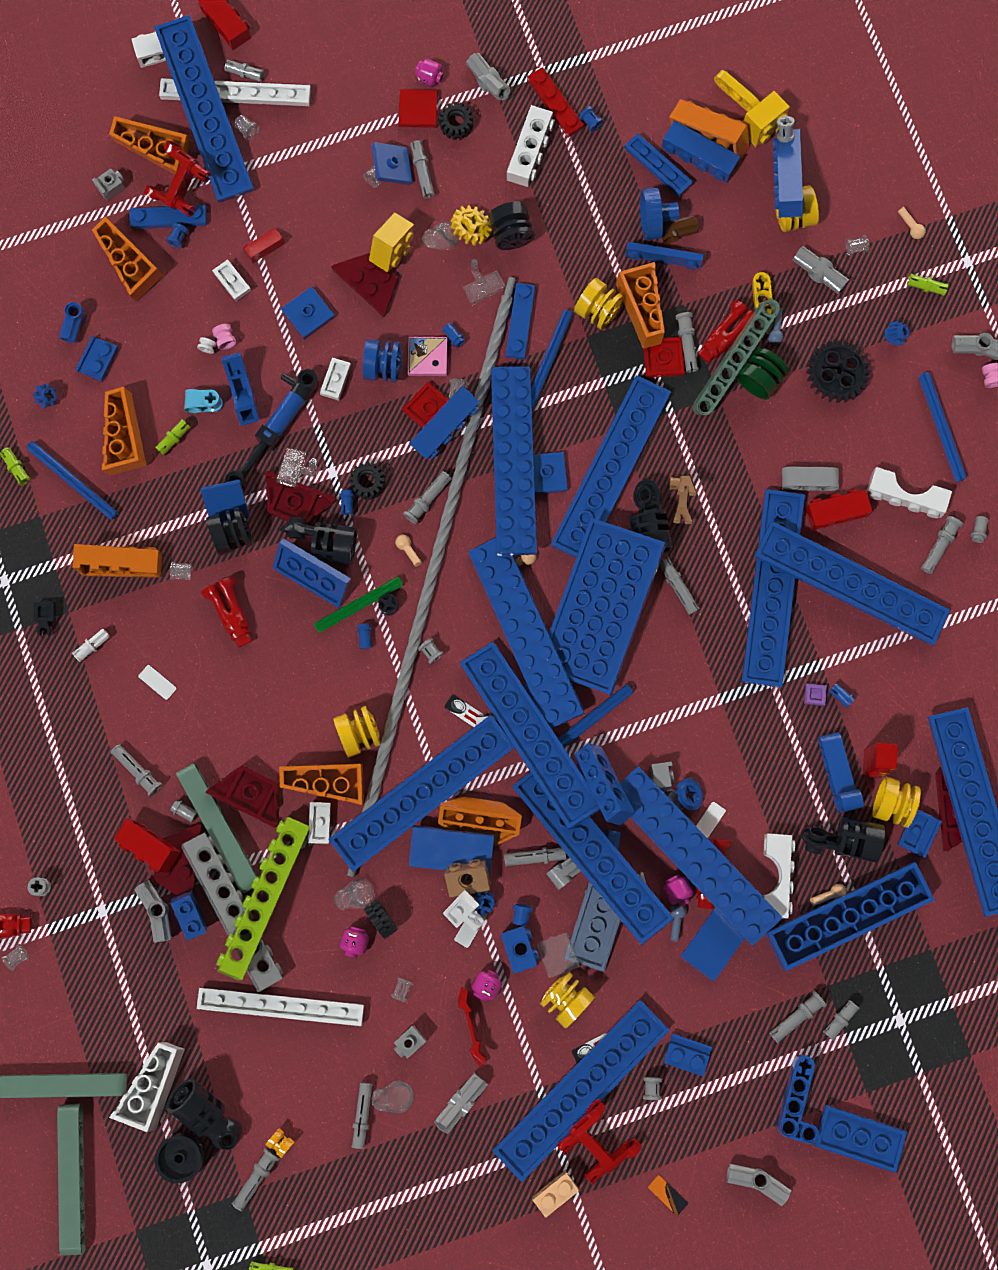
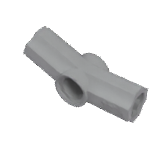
[466,53,511,101]
[951,333,998,360]
[134,880,172,943]
[434,1072,488,1134]
[726,1163,792,1206]

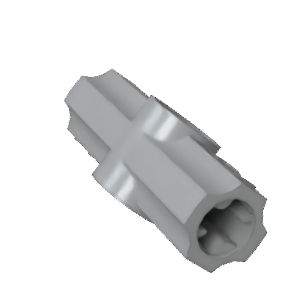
[793,246,849,294]

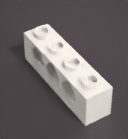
[507,105,555,187]

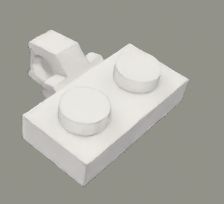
[443,890,485,932]

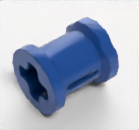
[579,106,604,132]
[165,223,189,249]

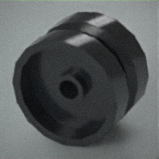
[155,1132,206,1184]

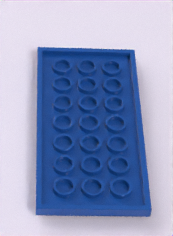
[549,518,667,695]

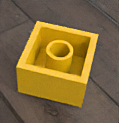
[744,91,790,147]
[369,213,414,272]

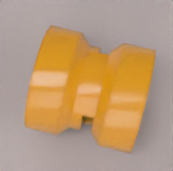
[265,1128,295,1158]

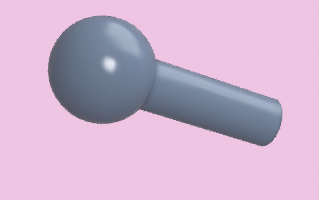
[768,308,783,345]
[670,904,687,942]

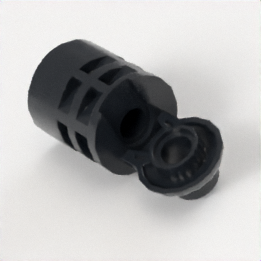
[629,479,673,553]
[280,517,357,565]
[801,817,885,863]
[166,1078,243,1150]

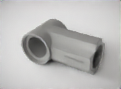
[546,858,581,890]

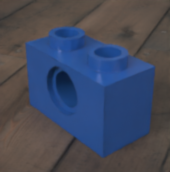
[171,890,208,941]
[501,926,540,974]

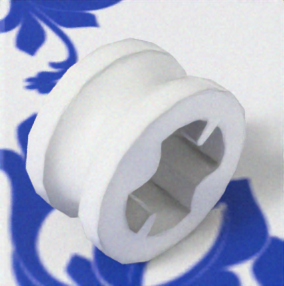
[197,337,217,354]

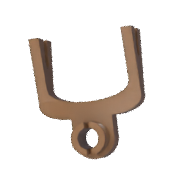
[669,476,696,524]

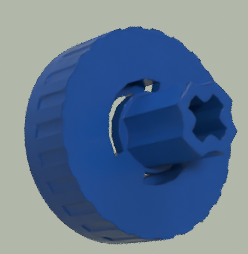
[640,188,679,240]

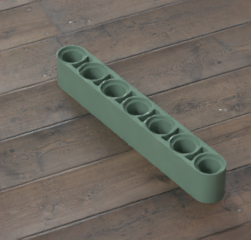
[693,299,780,416]
[176,763,258,894]
[0,1073,127,1098]
[57,1103,85,1256]

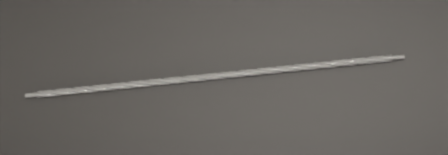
[347,277,516,878]

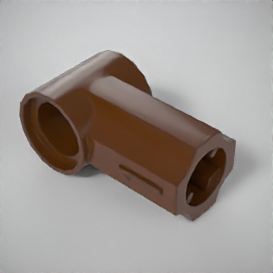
[662,216,699,244]

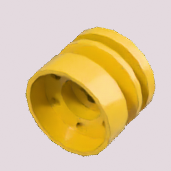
[775,185,819,232]
[574,278,624,330]
[333,706,380,758]
[872,777,921,828]
[540,972,595,1029]

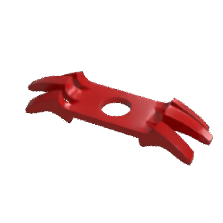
[458,987,487,1067]

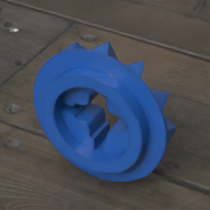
[675,778,703,811]

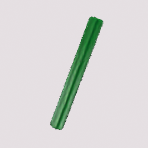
[314,576,403,633]

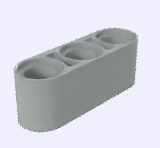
[782,467,839,491]

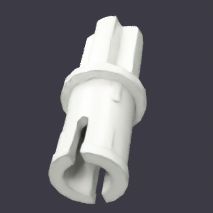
[72,629,109,662]

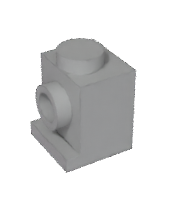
[92,168,125,202]
[650,761,674,793]
[394,1025,427,1059]

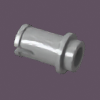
[971,516,988,543]
[170,800,197,823]

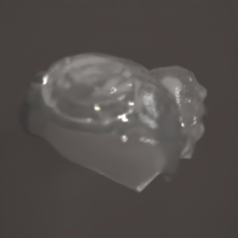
[422,222,460,250]
[333,878,375,910]
[371,1080,414,1113]

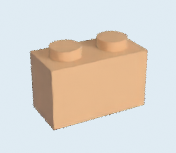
[532,1170,579,1218]

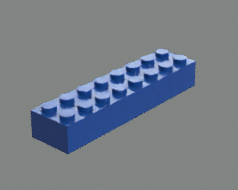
[765,862,935,971]

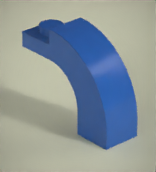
[221,352,259,426]

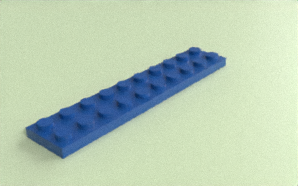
[154,15,254,203]
[491,367,537,556]
[550,375,671,558]
[741,489,805,688]
[754,521,950,646]
[468,538,585,729]
[459,642,601,830]
[927,707,998,917]
[328,715,515,872]
[620,766,783,946]
[512,772,674,946]
[492,1000,670,1182]

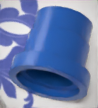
[513,903,534,926]

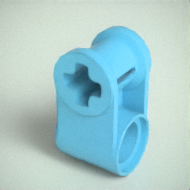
[184,389,223,413]

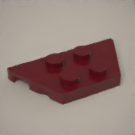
[331,253,398,317]
[265,470,336,525]
[205,765,278,828]
[935,772,963,852]
[153,824,203,896]

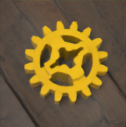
[451,205,492,245]

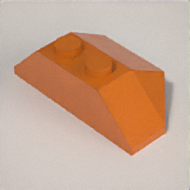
[438,796,522,846]

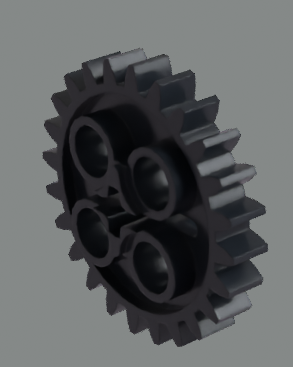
[806,340,871,403]

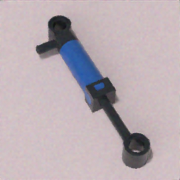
[224,369,319,492]

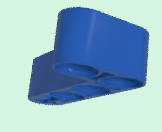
[818,732,864,814]
[777,1054,819,1144]

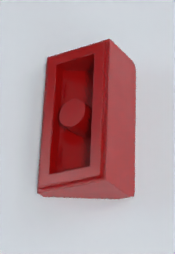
[243,228,285,263]

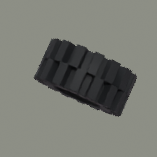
[439,102,473,140]
[349,462,385,500]
[364,899,398,939]

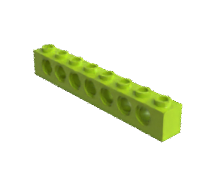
[216,817,310,981]

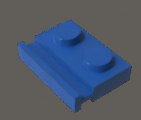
[75,336,119,382]
[896,810,942,858]
[663,1033,712,1076]

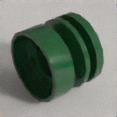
[736,348,789,400]

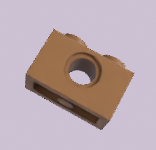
[444,859,491,898]

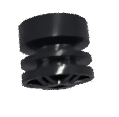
[488,201,535,250]
[206,506,252,556]

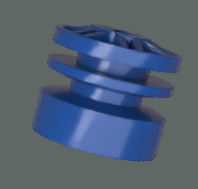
[362,339,402,383]

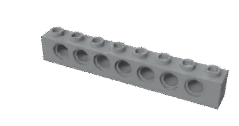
[181,833,283,992]

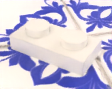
[212,259,251,301]
[320,358,351,401]
[308,802,331,844]

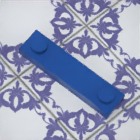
[624,133,693,198]
[130,205,207,229]
[625,242,704,270]
[506,283,535,360]

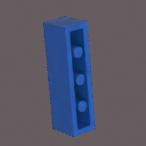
[662,120,740,183]
[409,386,480,460]

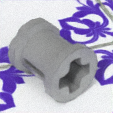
[777,116,795,143]
[418,638,444,664]
[27,877,51,896]
[643,1077,662,1100]

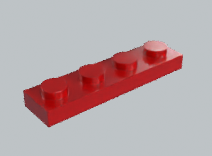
[527,67,584,138]

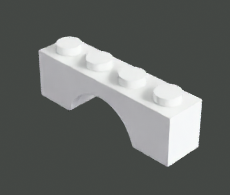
[866,467,952,518]
[763,834,795,919]

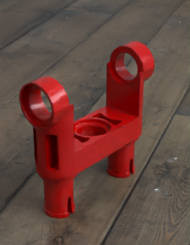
[144,140,211,217]
[556,1099,642,1185]

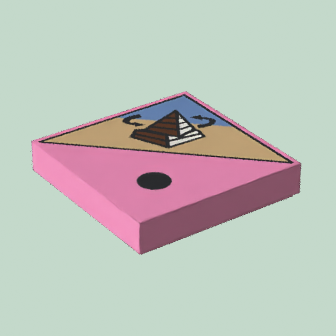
[408,337,447,376]

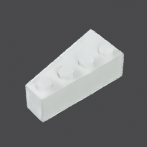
[109,1042,185,1132]

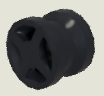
[378,593,399,616]

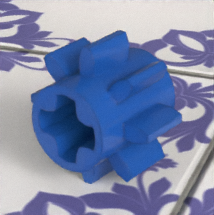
[885,321,909,346]
[32,384,58,408]
[473,891,496,915]

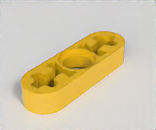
[714,70,760,112]
[752,272,772,327]

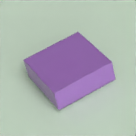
[804,684,827,706]

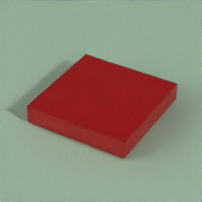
[398,89,438,128]
[643,337,685,378]
[402,382,449,428]

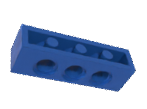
[574,743,635,825]

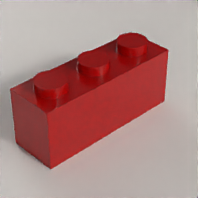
[197,0,251,50]
[805,489,872,531]
[863,743,898,778]
[114,818,181,873]

